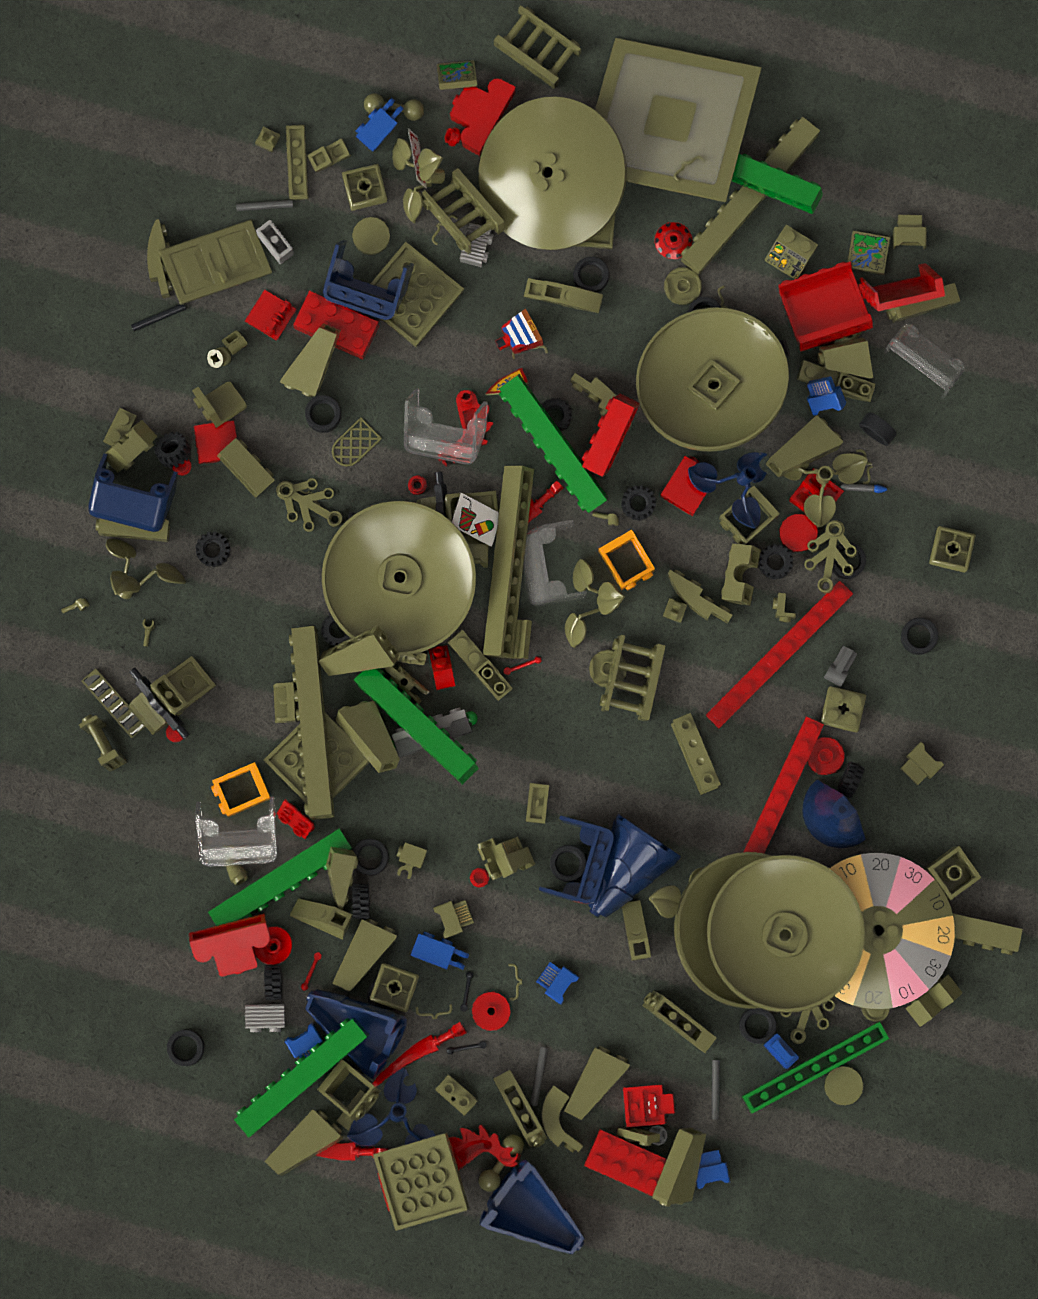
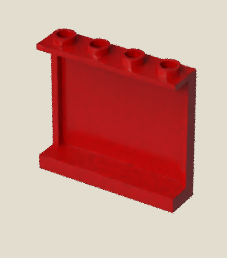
[778,261,873,352]
[858,263,945,311]

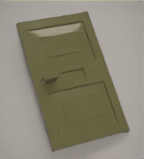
[158,220,272,305]

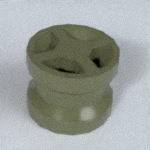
[207,347,231,368]

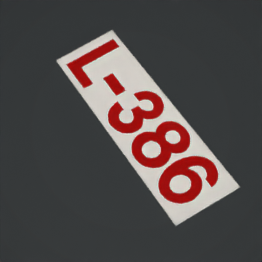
[408,128,427,189]

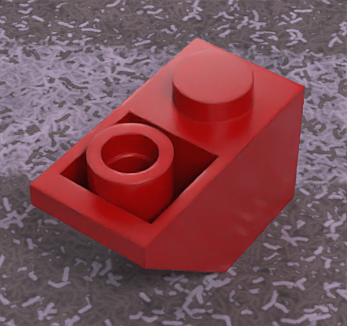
[429,645,455,690]

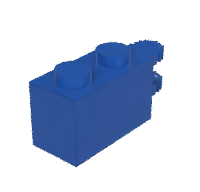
[356,98,404,152]
[410,932,469,970]

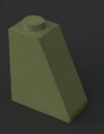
[817,338,873,378]

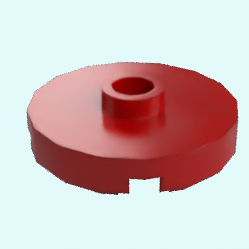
[472,992,511,1031]

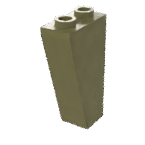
[886,283,960,323]
[280,323,341,397]
[766,415,843,478]
[96,518,170,542]
[318,625,399,676]
[336,701,400,773]
[332,918,398,992]
[642,991,716,1053]
[564,1046,630,1120]
[493,1070,547,1148]
[265,1109,344,1176]
[652,1128,706,1206]

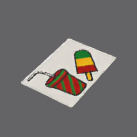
[452,493,499,547]

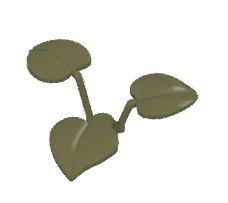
[392,138,445,223]
[784,453,868,527]
[105,539,186,599]
[565,559,625,648]
[649,867,704,918]

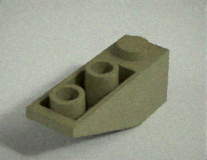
[326,847,358,910]
[290,898,352,940]
[622,900,651,961]

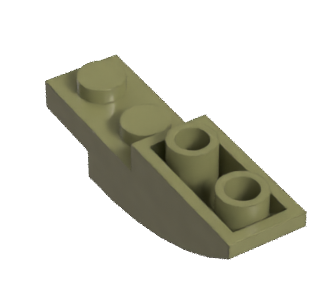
[147,219,173,299]
[524,278,603,313]
[796,360,876,402]
[571,373,632,430]
[667,570,732,624]
[448,630,513,701]

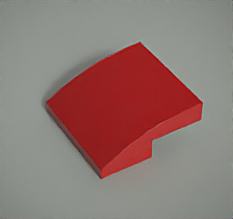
[194,421,237,464]
[789,468,844,513]

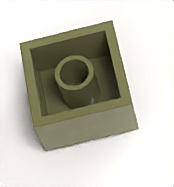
[923,846,981,900]

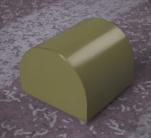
[222,330,248,355]

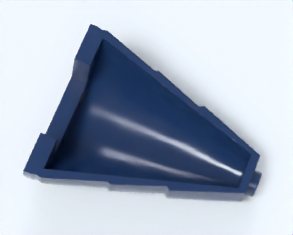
[802,780,866,848]
[588,814,681,918]
[305,989,407,1079]
[480,1160,584,1254]

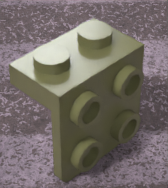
[192,382,247,428]

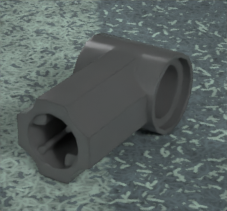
[824,646,857,687]

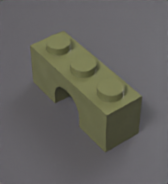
[721,543,761,605]

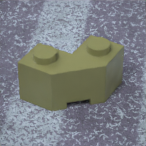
[105,420,157,473]
[905,975,963,1027]

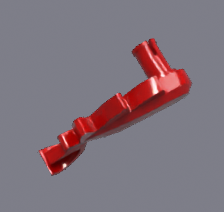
[438,390,493,467]
[449,1125,521,1171]

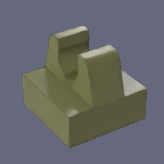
[255,127,280,152]
[663,598,687,623]

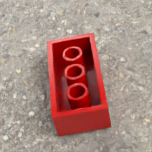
[293,291,379,360]
[582,394,640,477]
[584,1129,667,1196]

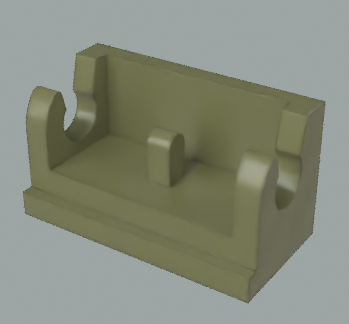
[273,682,296,723]

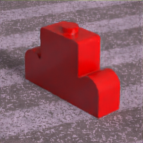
[450,79,516,156]
[189,914,270,977]

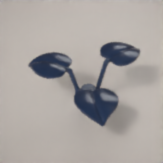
[688,452,767,528]
[347,1068,435,1146]

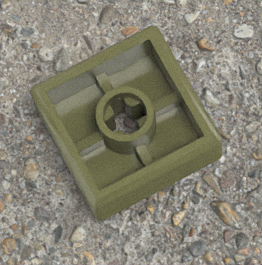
[342,164,387,211]
[929,526,976,573]
[820,686,866,732]
[370,963,419,1012]

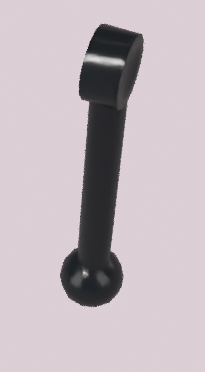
[460,971,473,1012]
[446,1041,487,1055]

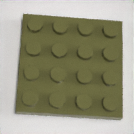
[371,242,464,347]
[264,713,370,803]
[373,1133,470,1231]

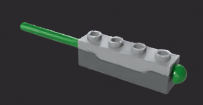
[392,708,478,757]

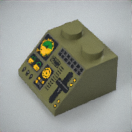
[764,225,818,279]

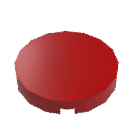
[780,514,818,552]
[807,737,845,775]

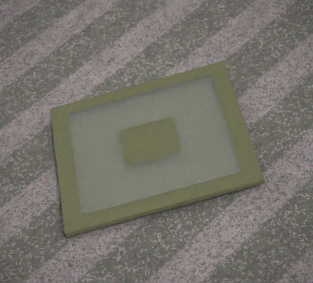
[595,38,762,202]

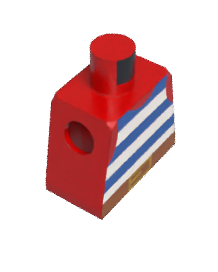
[495,309,543,354]

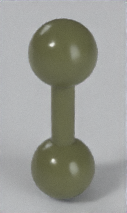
[364,93,424,121]
[479,1135,524,1192]

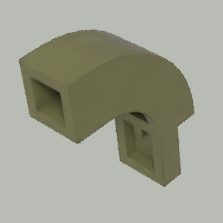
[542,1085,583,1152]

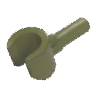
[592,511,619,526]
[61,598,89,613]
[143,619,155,647]

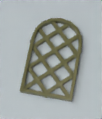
[332,418,382,467]

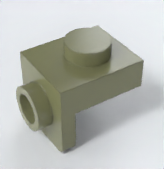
[772,593,796,622]

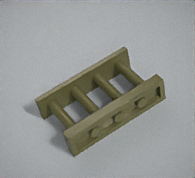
[494,5,581,88]
[422,168,505,255]
[600,635,665,721]
[671,713,721,795]
[79,714,127,772]

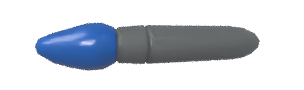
[840,484,887,493]

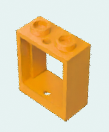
[598,530,655,591]
[211,762,271,817]

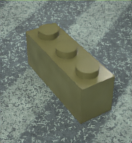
[217,438,275,498]

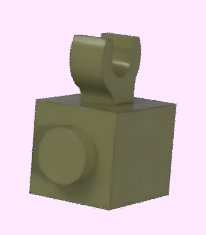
[397,843,427,879]

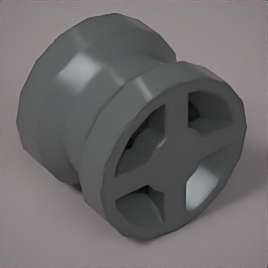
[649,1125,667,1145]

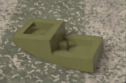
[307,138,352,172]

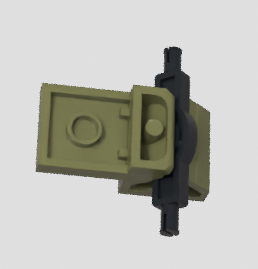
[417,472,498,533]
[129,656,216,740]

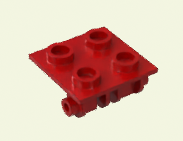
[245,290,297,341]
[277,799,315,839]

